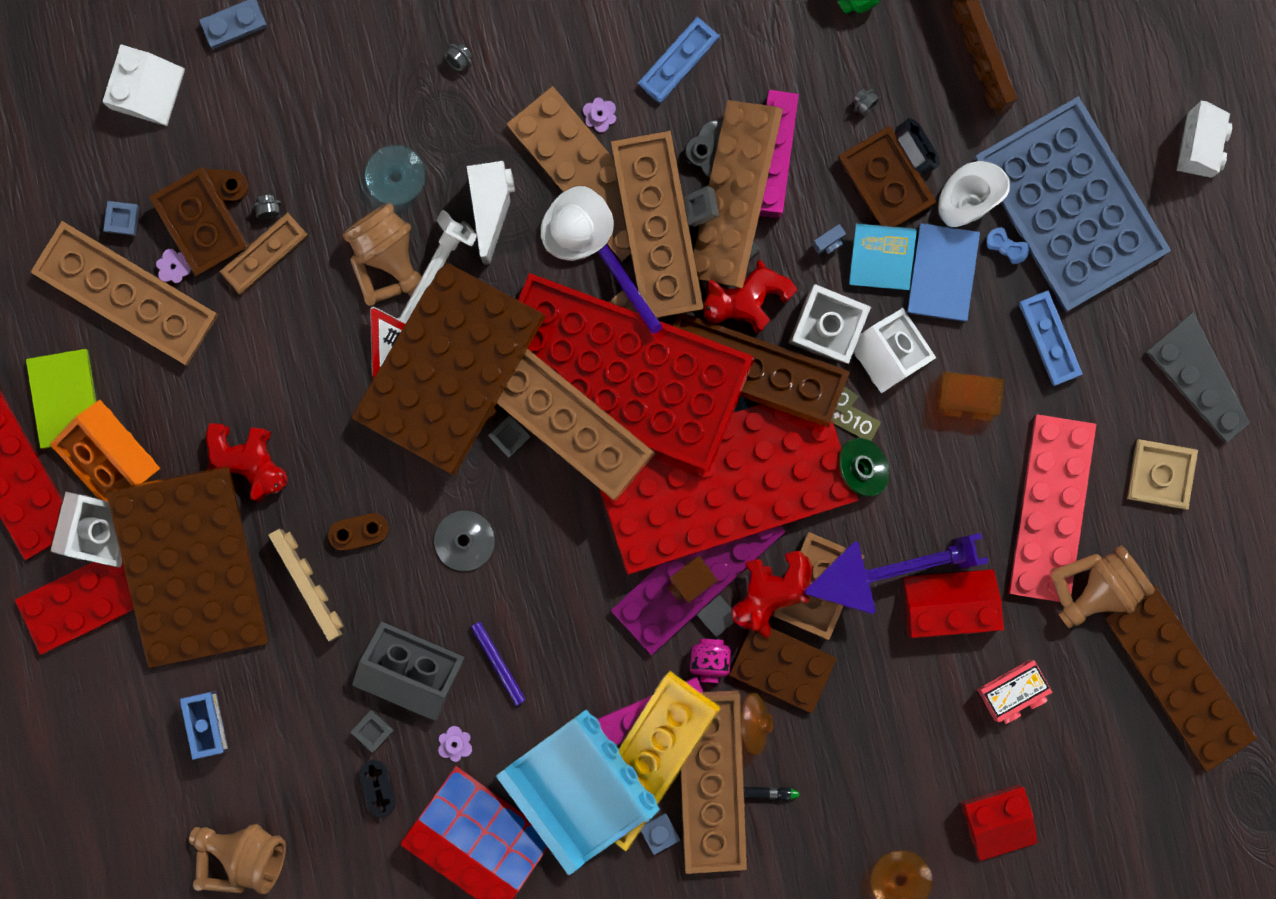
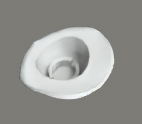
[938,161,1010,227]
[541,186,614,261]

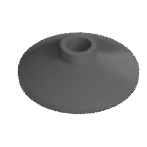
[434,511,495,571]

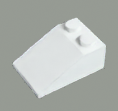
[467,161,515,265]

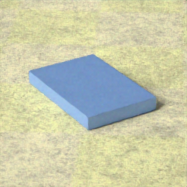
[907,223,980,322]

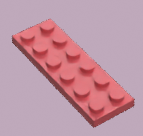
[1008,414,1097,602]

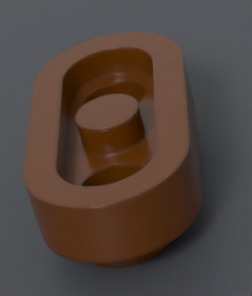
[205,169,249,202]
[328,513,389,551]

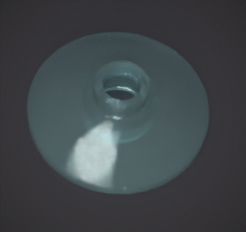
[365,145,425,205]

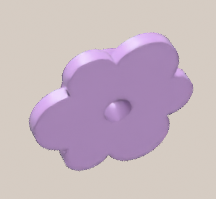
[583,98,616,133]
[156,249,191,283]
[438,726,472,762]

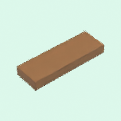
[220,212,308,295]

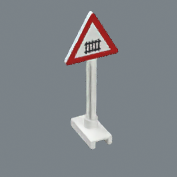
[370,210,477,378]

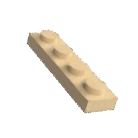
[269,529,343,641]

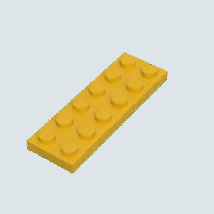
[614,672,720,851]

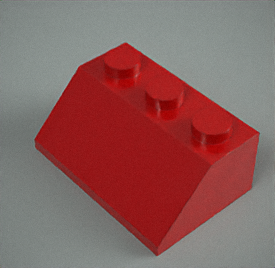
[903,569,1004,638]

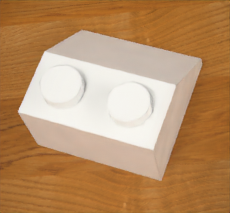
[102,45,185,126]
[1177,101,1232,177]
[788,284,871,364]
[853,308,936,394]
[51,492,122,568]

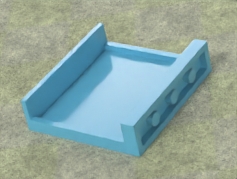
[496,709,660,875]

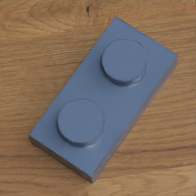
[199,0,268,50]

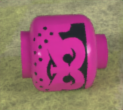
[690,639,731,683]

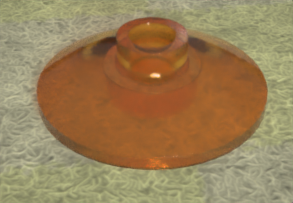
[741,693,773,755]
[871,850,932,899]

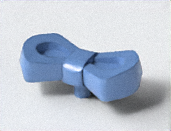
[986,227,1029,264]

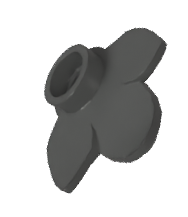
[685,120,723,178]

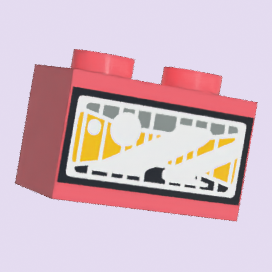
[977,660,1052,724]

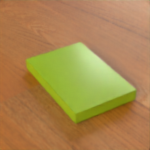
[26,349,96,449]

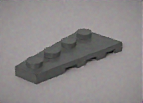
[1146,312,1250,443]

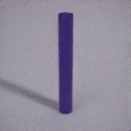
[470,621,526,706]

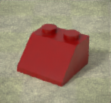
[960,784,1038,861]

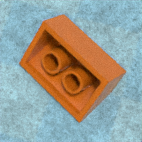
[50,400,161,501]

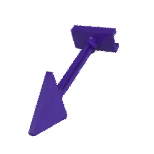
[804,533,989,614]

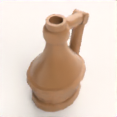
[342,202,422,305]
[1050,545,1155,629]
[189,824,286,894]

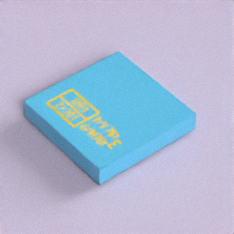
[849,224,917,290]

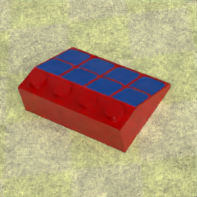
[400,766,548,899]

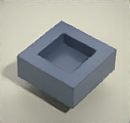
[103,201,140,236]
[812,224,846,255]
[641,812,681,855]

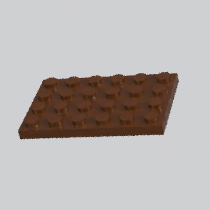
[351,262,546,476]
[106,465,269,668]

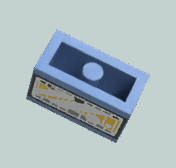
[180,691,229,759]

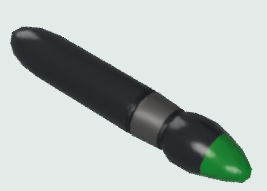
[743,786,799,801]

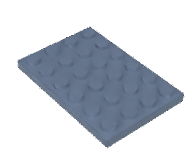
[974,96,1171,312]

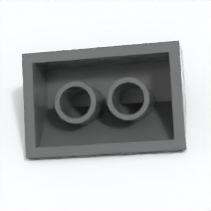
[352,621,465,721]

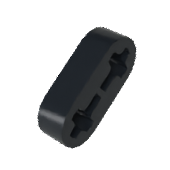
[895,118,940,175]
[360,759,396,817]

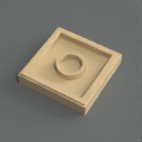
[1127,439,1198,510]

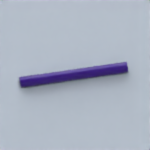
[597,244,662,333]

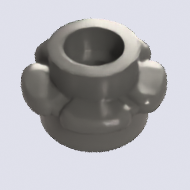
[444,44,472,72]
[852,88,880,116]
[252,195,281,219]

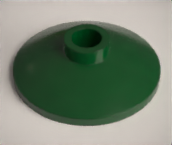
[838,438,889,497]

